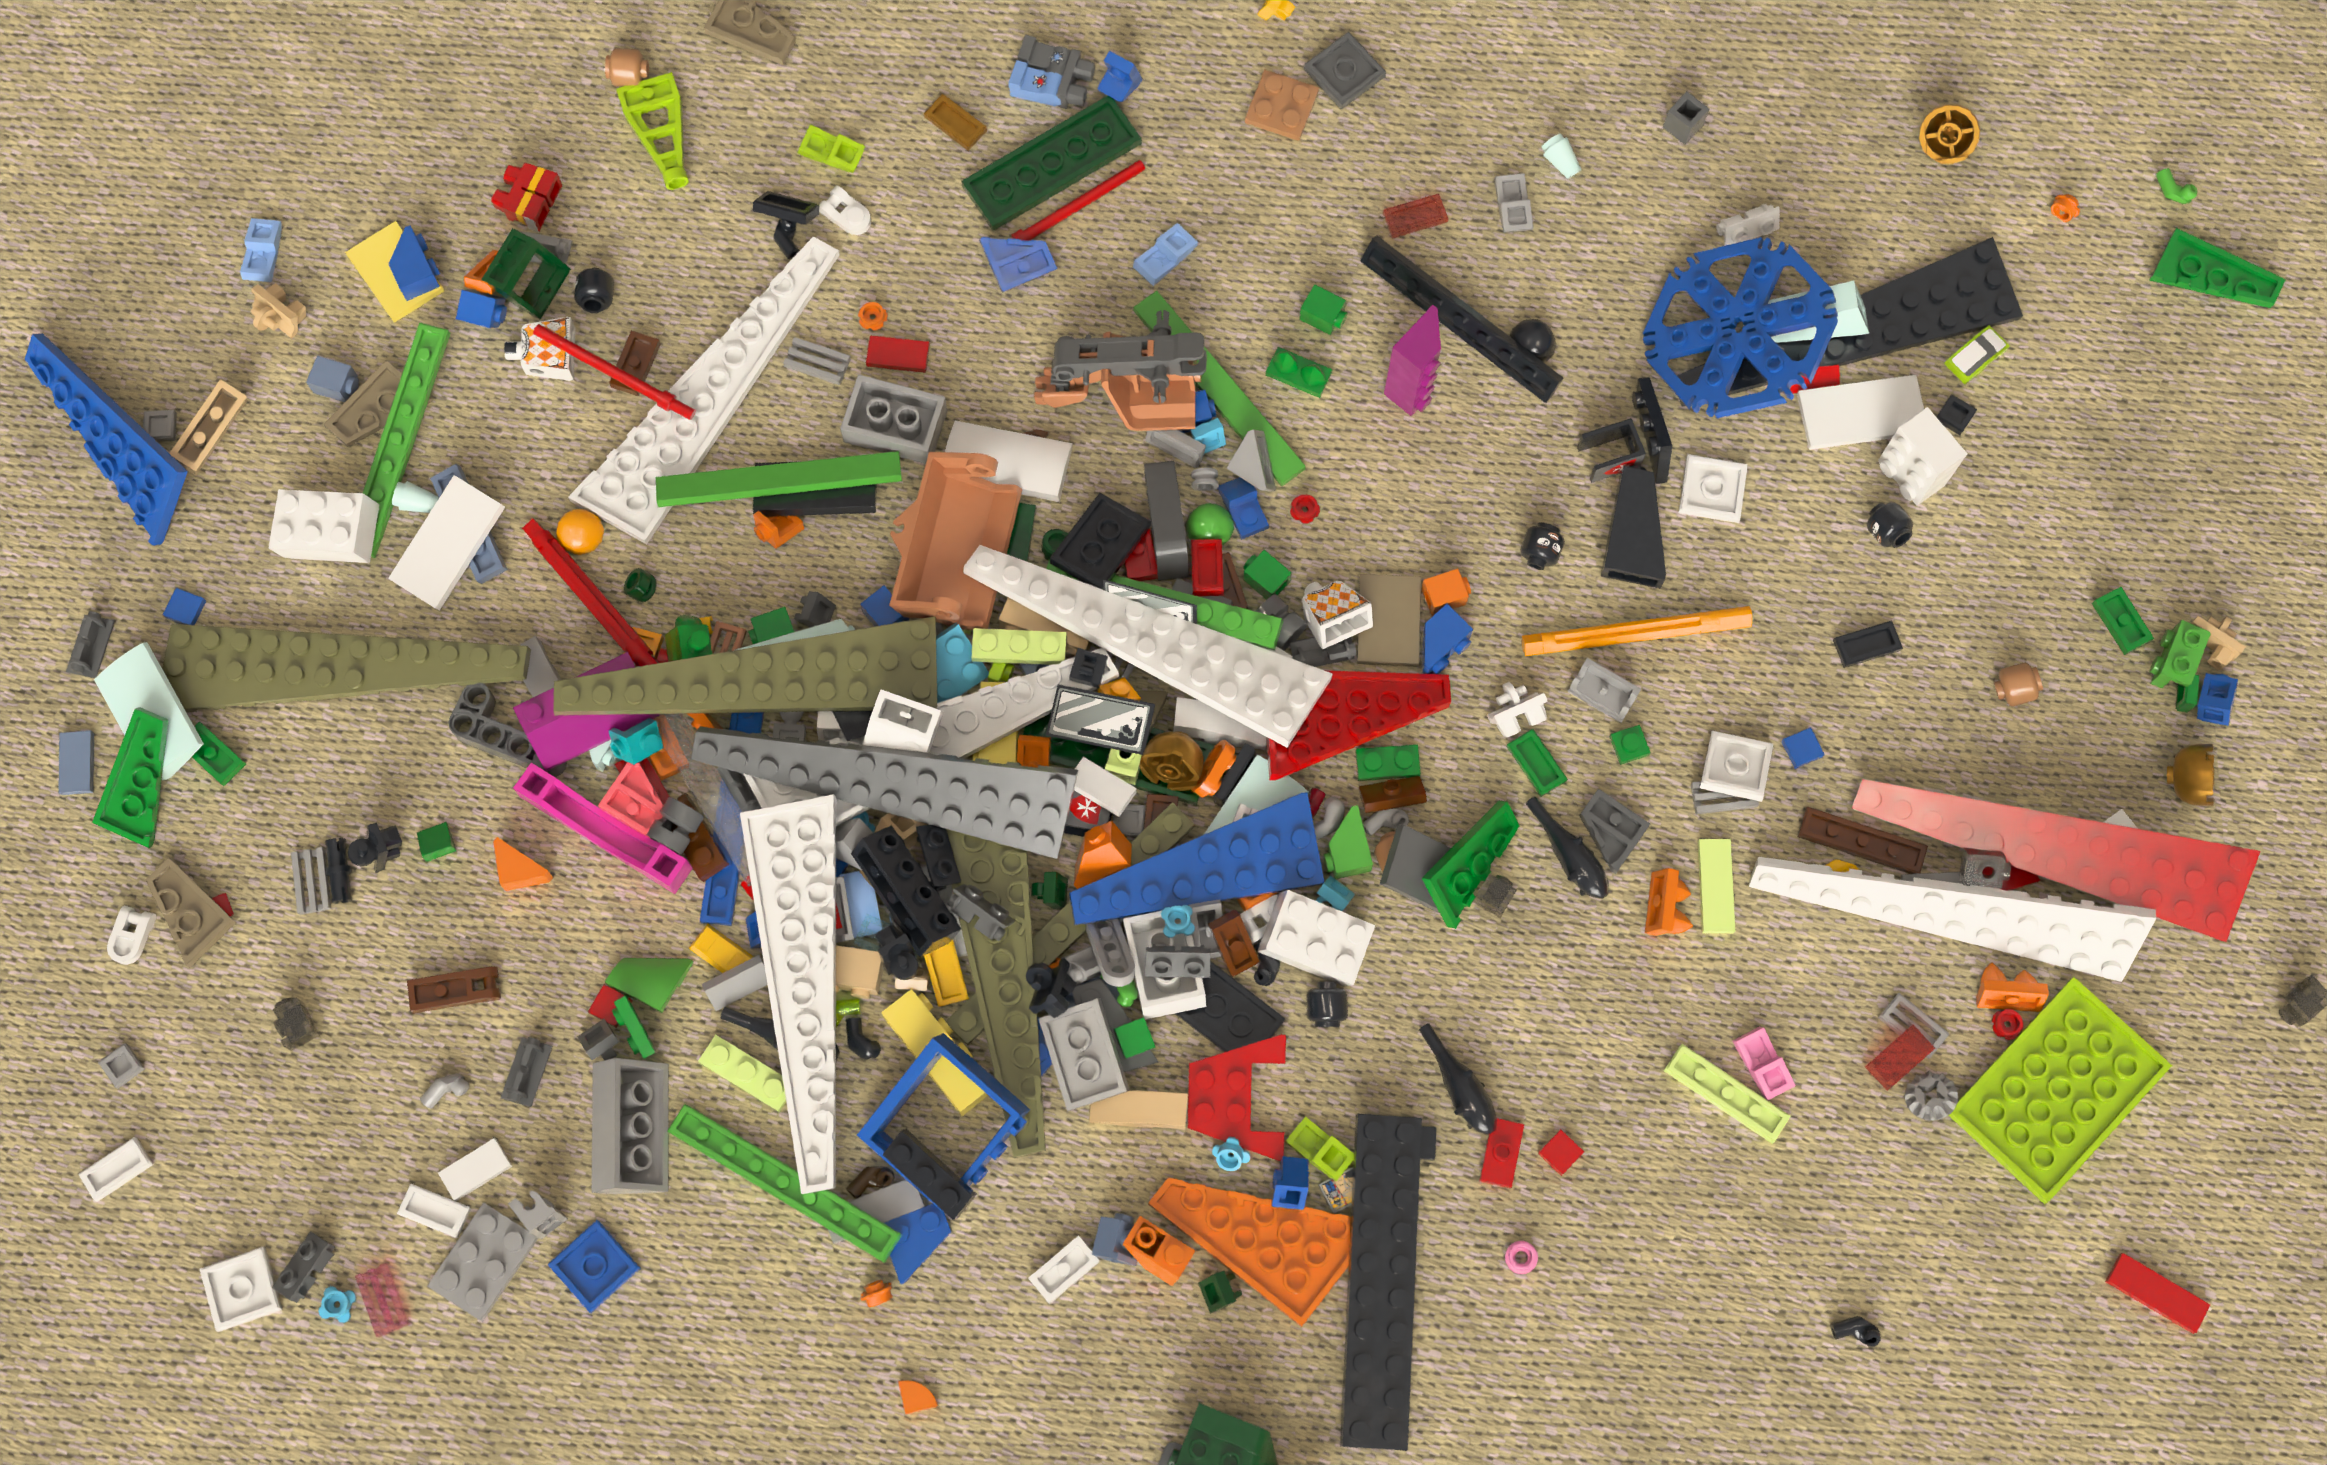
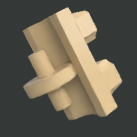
[251,283,306,338]
[2191,616,2246,670]

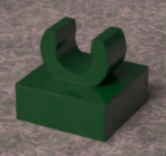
[1031,872,1068,910]
[1198,1270,1242,1314]

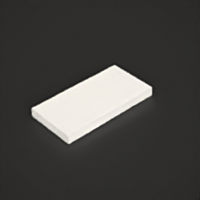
[1797,375,1924,450]
[388,475,505,610]

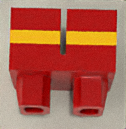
[491,163,563,232]

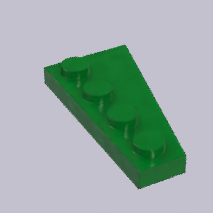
[2149,228,2286,308]
[92,707,168,848]
[1422,800,1520,929]

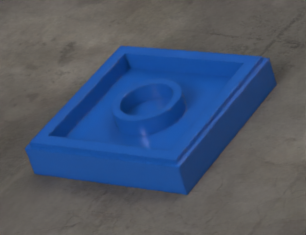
[547,1220,641,1313]

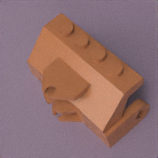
[889,452,1022,630]

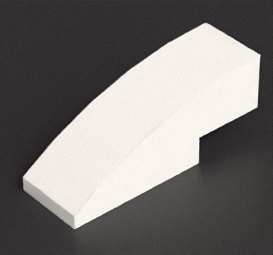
[1173,697,1266,750]

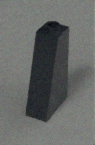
[1601,465,1666,589]

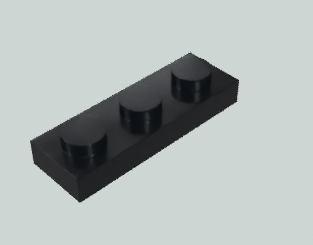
[883,1129,977,1220]

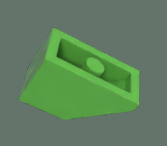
[1323,805,1373,879]

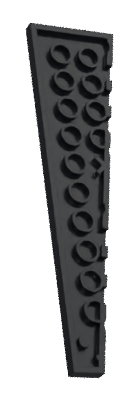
[1677,237,2023,407]

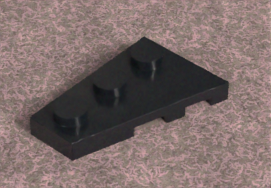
[1632,377,1673,484]

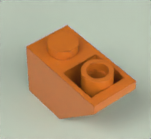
[1123,1216,1195,1286]

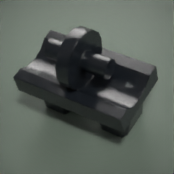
[348,822,402,873]
[875,925,918,980]
[1025,958,1076,1018]

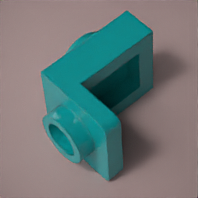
[609,718,664,765]

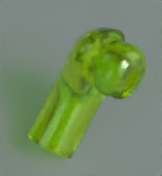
[836,998,861,1028]

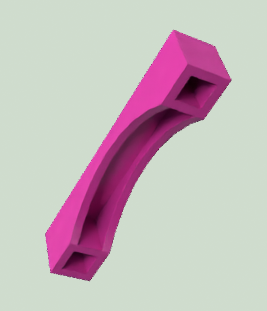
[513,763,693,894]

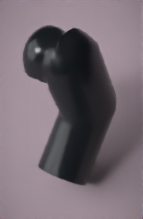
[774,219,799,259]
[1254,941,1281,986]
[846,1018,881,1059]
[1830,1316,1881,1347]

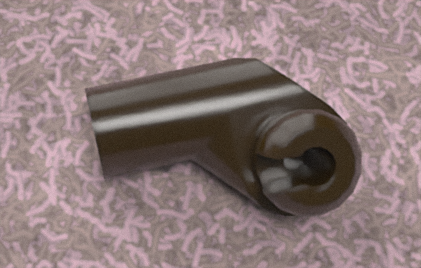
[846,1166,894,1199]

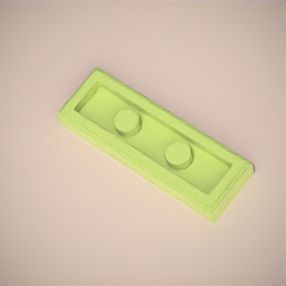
[1698,839,1735,933]

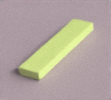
[1664,1044,1791,1144]

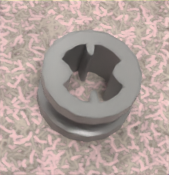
[1191,468,1219,491]

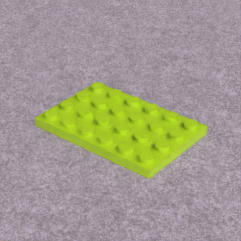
[1948,977,2173,1204]

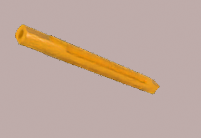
[1522,606,1752,656]

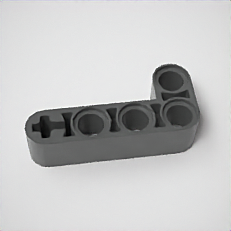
[1144,461,1188,581]
[448,682,567,777]

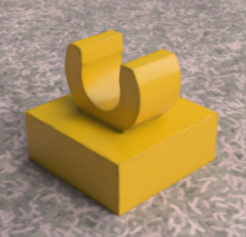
[1257,0,1295,21]

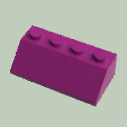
[1384,305,1441,416]
[513,652,660,771]

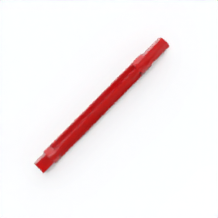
[522,518,659,667]

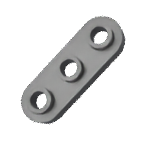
[1086,919,1135,987]

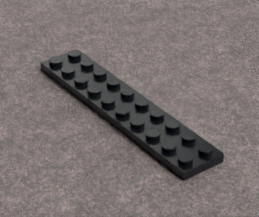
[1340,1114,1422,1451]

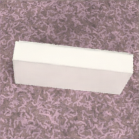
[1074,757,1137,817]
[78,1137,153,1202]
[438,1138,512,1201]
[397,1184,471,1238]

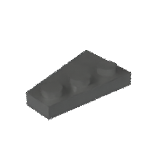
[1072,979,1159,1073]

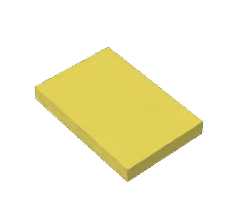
[345,221,444,323]

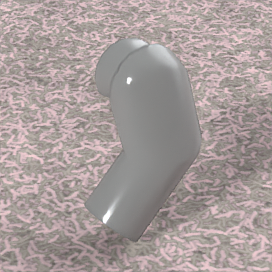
[1314,797,1345,840]
[1363,808,1409,836]
[420,1073,469,1109]

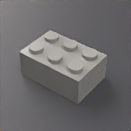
[840,374,948,464]

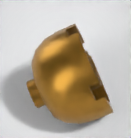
[1919,104,1980,164]
[1139,731,1204,791]
[2167,744,2214,806]

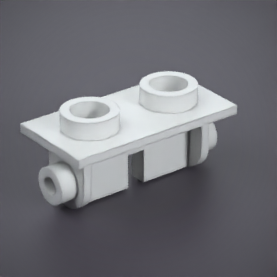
[1716,204,1780,246]

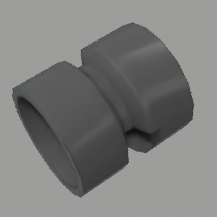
[1255,594,1308,651]
[646,797,704,855]

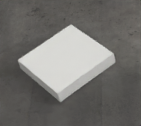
[1678,454,1748,523]
[1700,731,1773,802]
[200,1247,282,1332]

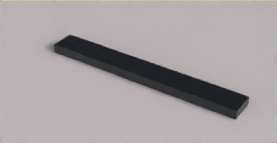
[1360,236,1564,403]

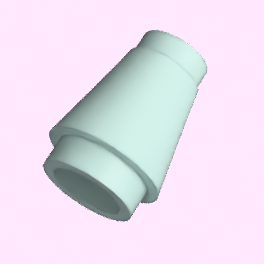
[1541,133,1581,179]
[392,481,439,513]

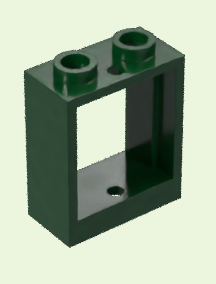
[481,228,571,320]

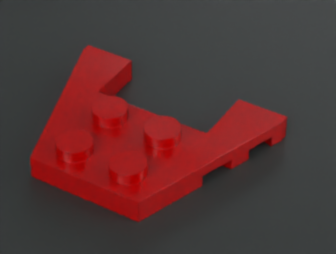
[1188,1035,1286,1161]

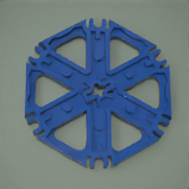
[1643,237,1838,418]

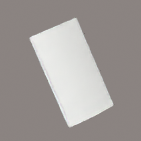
[945,421,1073,502]

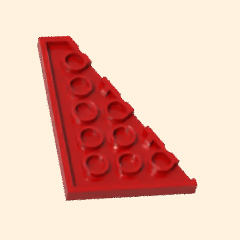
[1267,670,1451,781]

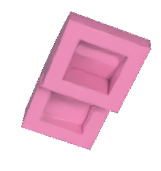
[1733,1027,1795,1100]

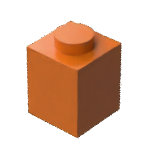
[1421,569,1471,616]

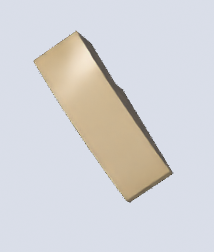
[1089,1090,1188,1130]

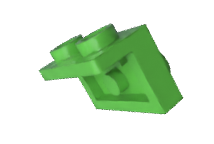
[2149,620,2211,688]

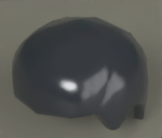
[1510,319,1556,363]

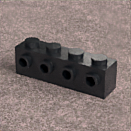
[851,825,961,957]

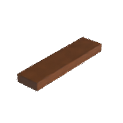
[1797,806,1928,874]

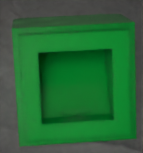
[417,822,457,862]

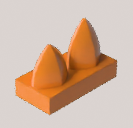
[1645,868,1693,936]
[1976,962,2049,1012]

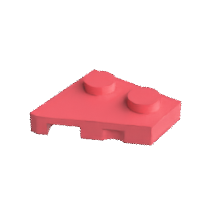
[598,762,664,839]

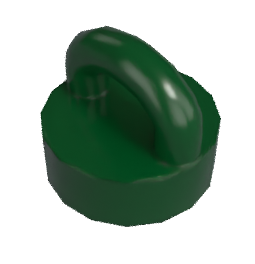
[1041,529,1068,561]
[624,568,657,602]

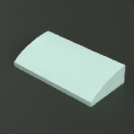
[94,642,204,780]
[1204,754,1309,835]

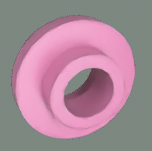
[1505,1241,1538,1274]

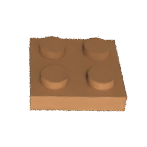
[1245,69,1319,141]

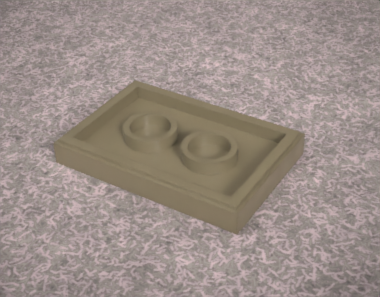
[1357,574,1421,667]

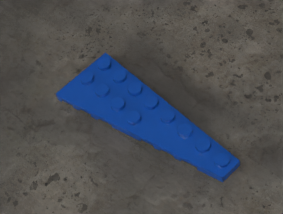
[25,333,188,546]
[1069,792,1324,926]

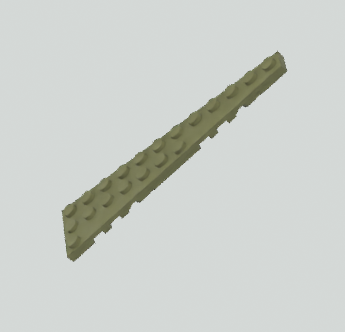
[554,616,937,715]
[162,624,531,713]
[946,764,1046,1158]

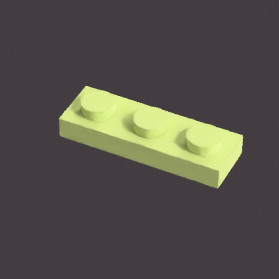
[971,628,1067,665]
[698,1034,786,1113]

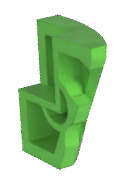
[605,958,694,1013]

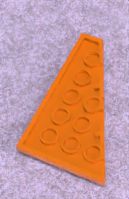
[1148,1177,1351,1328]

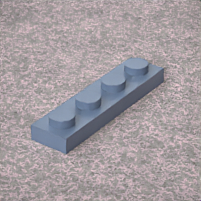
[430,464,508,584]

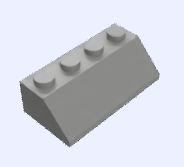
[592,1058,668,1194]

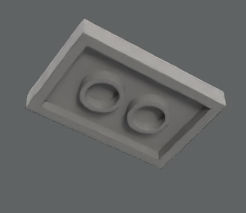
[1038,998,1130,1111]
[427,1202,538,1322]

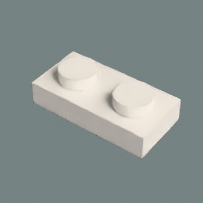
[1028,1236,1100,1305]

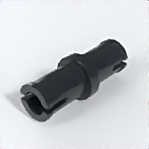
[325,838,353,904]

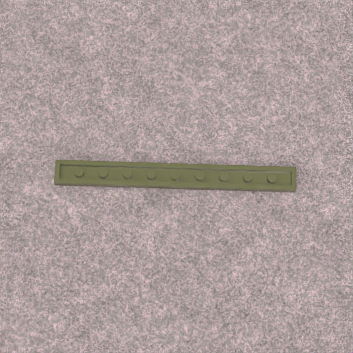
[946,802,1195,1045]

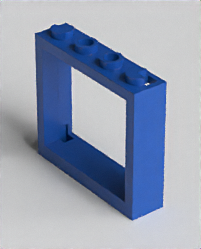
[857,1033,1030,1212]

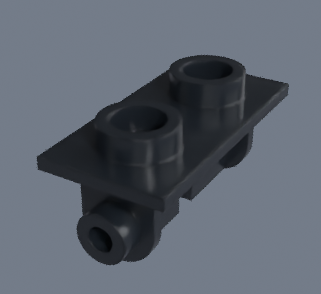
[916,825,961,891]

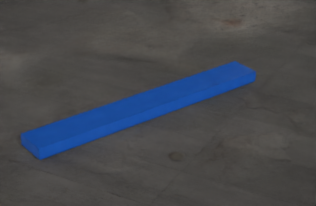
[700,712,764,926]

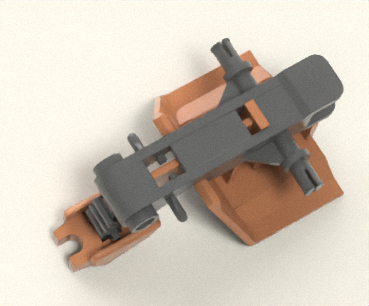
[1034,310,1207,431]

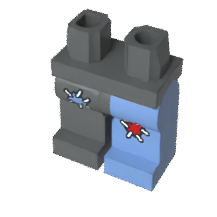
[1008,34,1095,109]

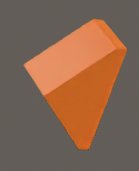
[493,837,553,891]

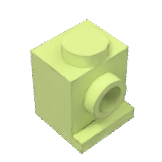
[1105,749,1142,785]

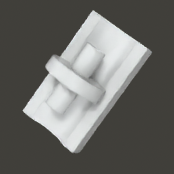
[1487,682,1548,737]

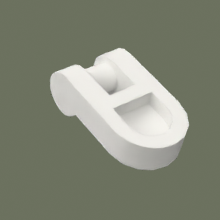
[819,185,871,235]
[1240,895,1278,945]
[107,906,156,965]

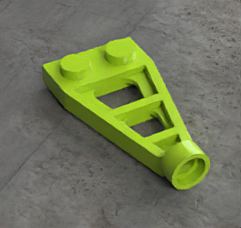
[616,72,689,190]

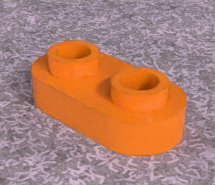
[1191,740,1236,798]

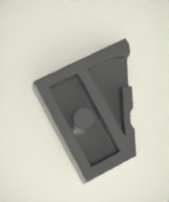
[1580,788,1650,874]

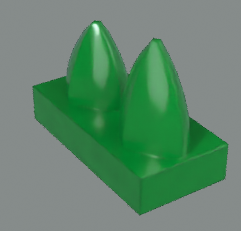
[1265,347,1333,398]

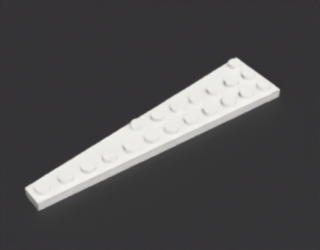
[568,237,839,545]
[963,545,1332,747]
[744,648,1119,826]
[740,795,836,1194]
[1749,857,2156,982]

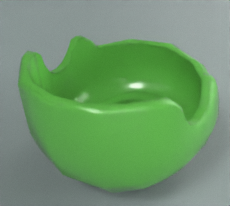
[1185,503,1234,545]

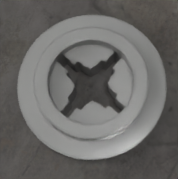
[1905,1070,1958,1121]

